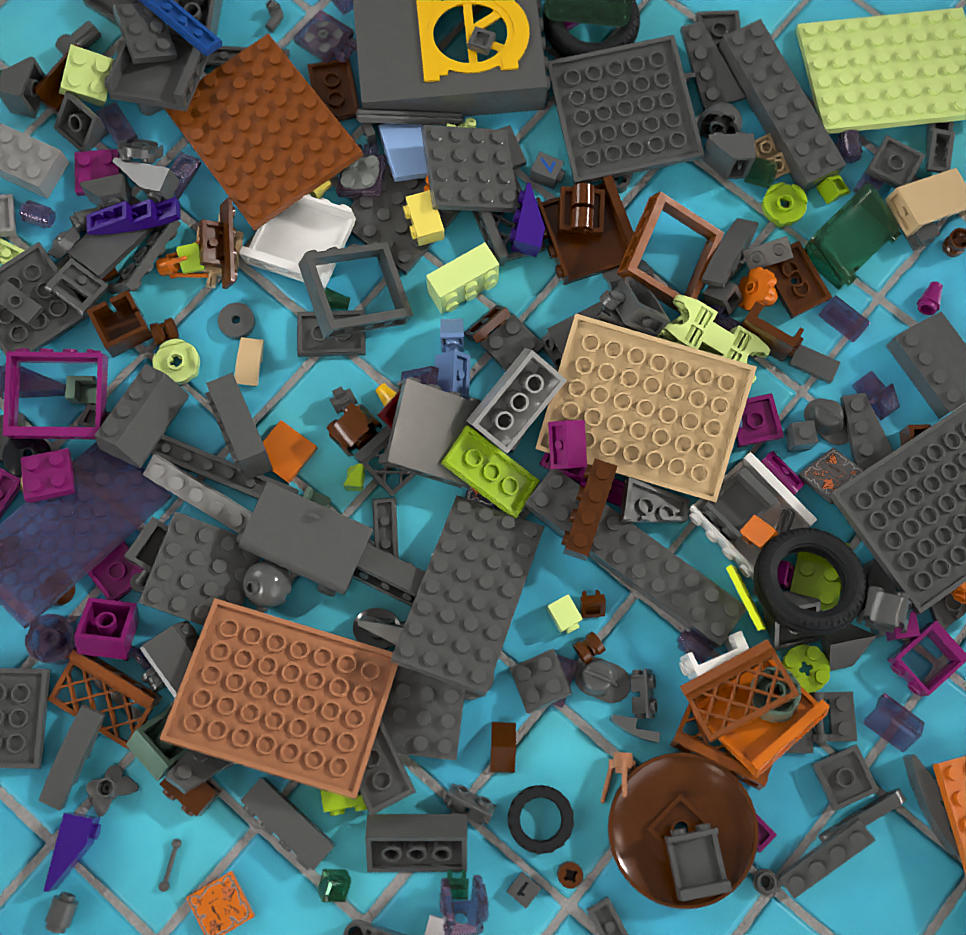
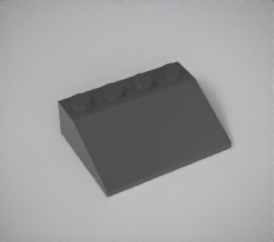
[886,311,966,419]

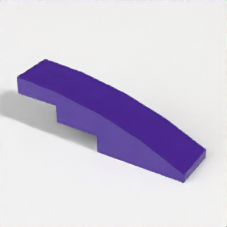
[86,197,181,235]

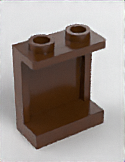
[741,301,804,362]

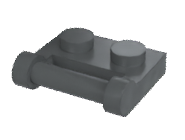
[44,258,109,317]
[809,692,857,742]

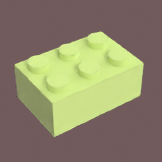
[426,242,499,314]

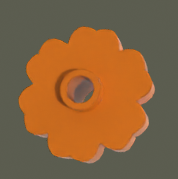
[738,267,778,311]

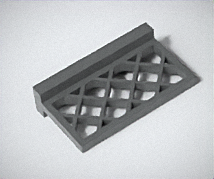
[472,173,547,267]
[354,426,416,497]

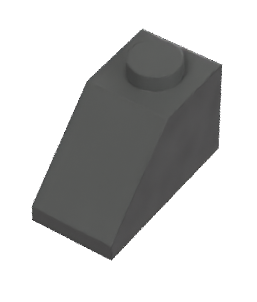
[80,174,132,209]

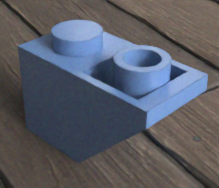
[440,319,464,352]

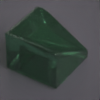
[317,869,352,902]

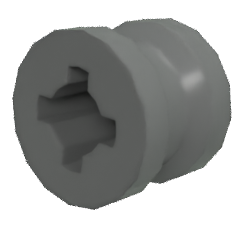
[141,667,166,694]

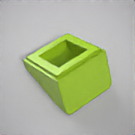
[817,175,851,204]
[176,243,205,274]

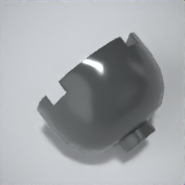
[697,102,743,139]
[243,560,291,608]

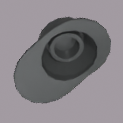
[804,398,849,445]
[574,657,631,703]

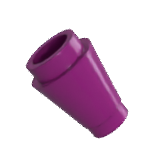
[917,281,943,316]

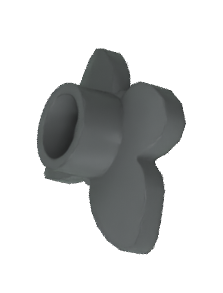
[86,765,139,817]

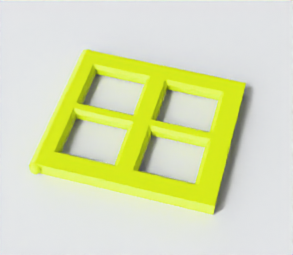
[726,565,766,631]

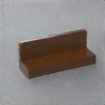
[33,43,80,113]

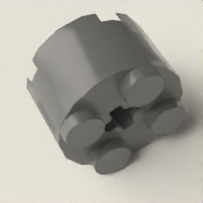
[856,586,912,633]

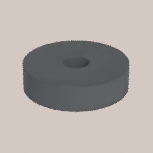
[218,303,255,340]

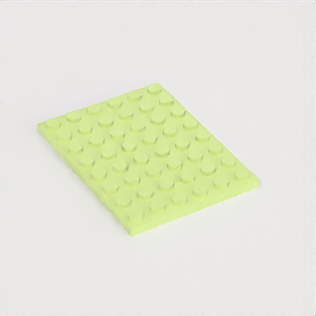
[795,7,966,134]

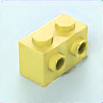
[403,190,445,246]

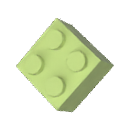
[59,45,114,107]

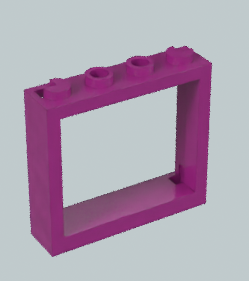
[3,348,108,440]

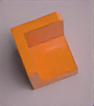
[739,514,778,549]

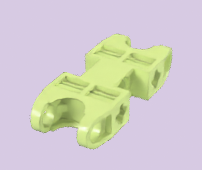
[660,295,770,384]

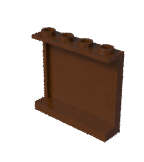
[536,175,634,285]

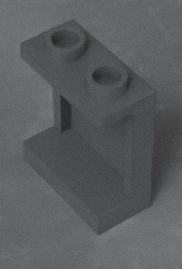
[701,466,778,543]
[665,823,732,901]

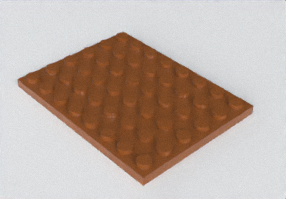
[164,33,364,231]

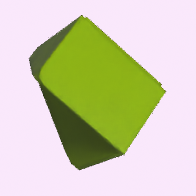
[343,463,365,491]

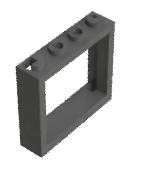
[298,241,413,339]

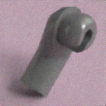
[265,0,284,33]

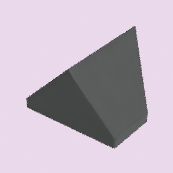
[819,624,877,671]

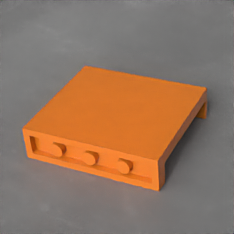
[693,659,830,778]

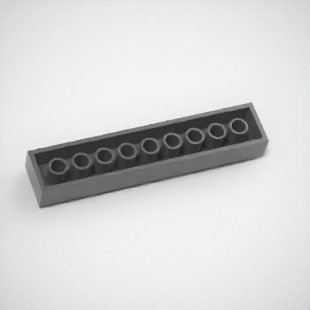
[524,469,747,649]

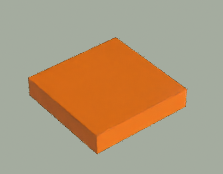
[263,420,318,484]

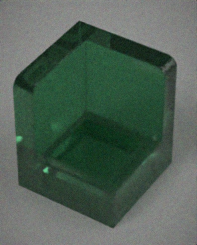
[744,157,779,189]

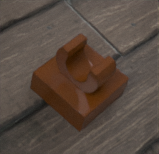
[580,590,606,618]

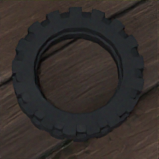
[508,785,574,854]

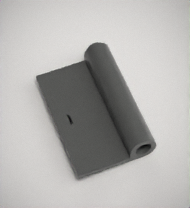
[236,481,374,595]

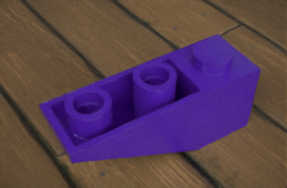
[509,182,545,257]

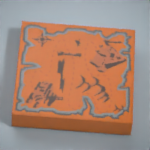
[186,870,255,935]

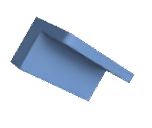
[434,350,470,399]

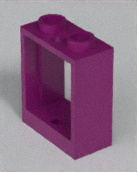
[887,621,966,697]

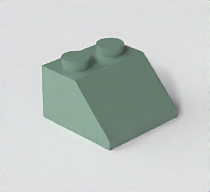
[126,706,189,782]

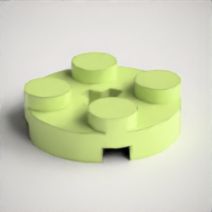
[153,339,200,385]

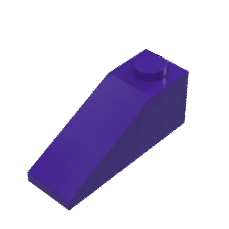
[43,812,101,892]

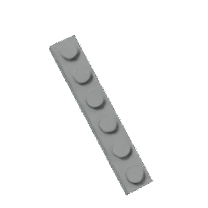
[143,454,253,533]

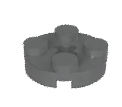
[118,139,164,163]

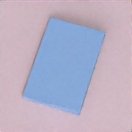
[378,123,428,182]

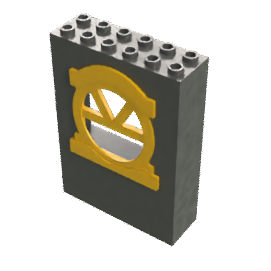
[353,0,551,125]

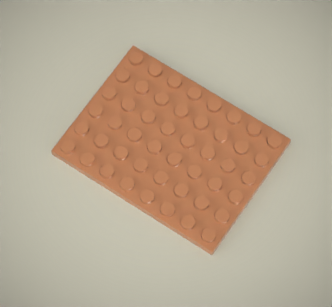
[160,598,398,800]

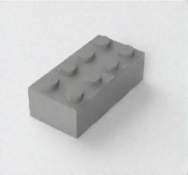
[0,123,69,199]

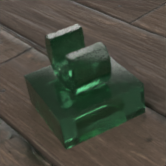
[443,870,469,900]

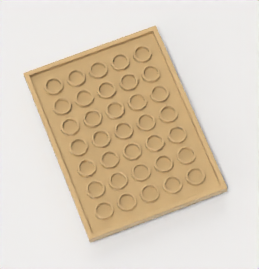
[535,313,757,502]

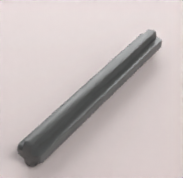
[356,109,463,126]

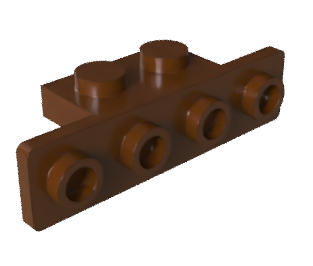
[199,197,237,289]

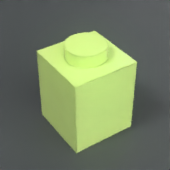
[546,594,583,634]

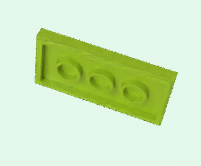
[441,425,540,518]

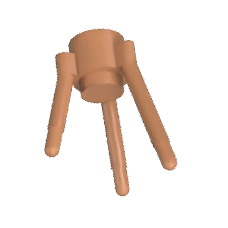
[600,752,636,804]

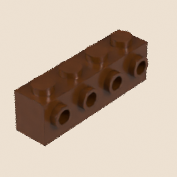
[561,458,618,561]

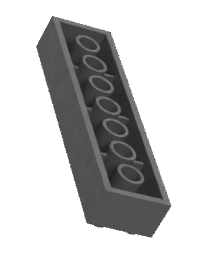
[718,19,846,192]

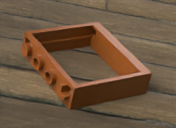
[617,191,724,314]

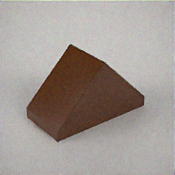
[490,722,516,773]

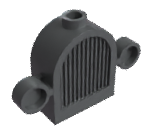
[600,276,670,337]
[124,514,187,593]

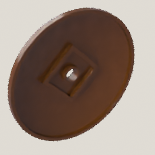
[608,753,759,909]

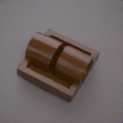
[558,183,605,235]

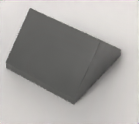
[54,91,109,152]

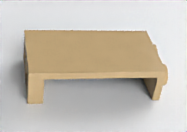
[885,168,966,237]

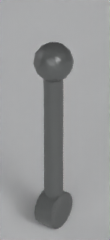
[159,839,182,892]

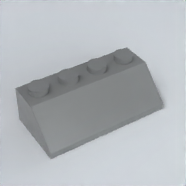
[466,348,567,454]

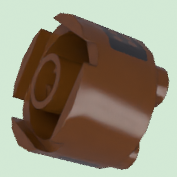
[327,403,382,457]

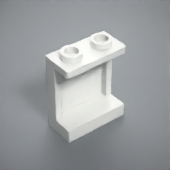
[679,631,749,680]

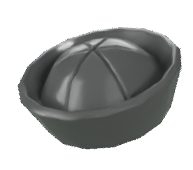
[47,226,81,259]

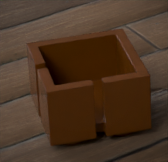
[86,290,153,357]

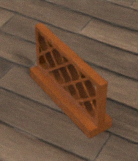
[680,639,800,743]
[47,649,163,749]
[670,704,773,791]

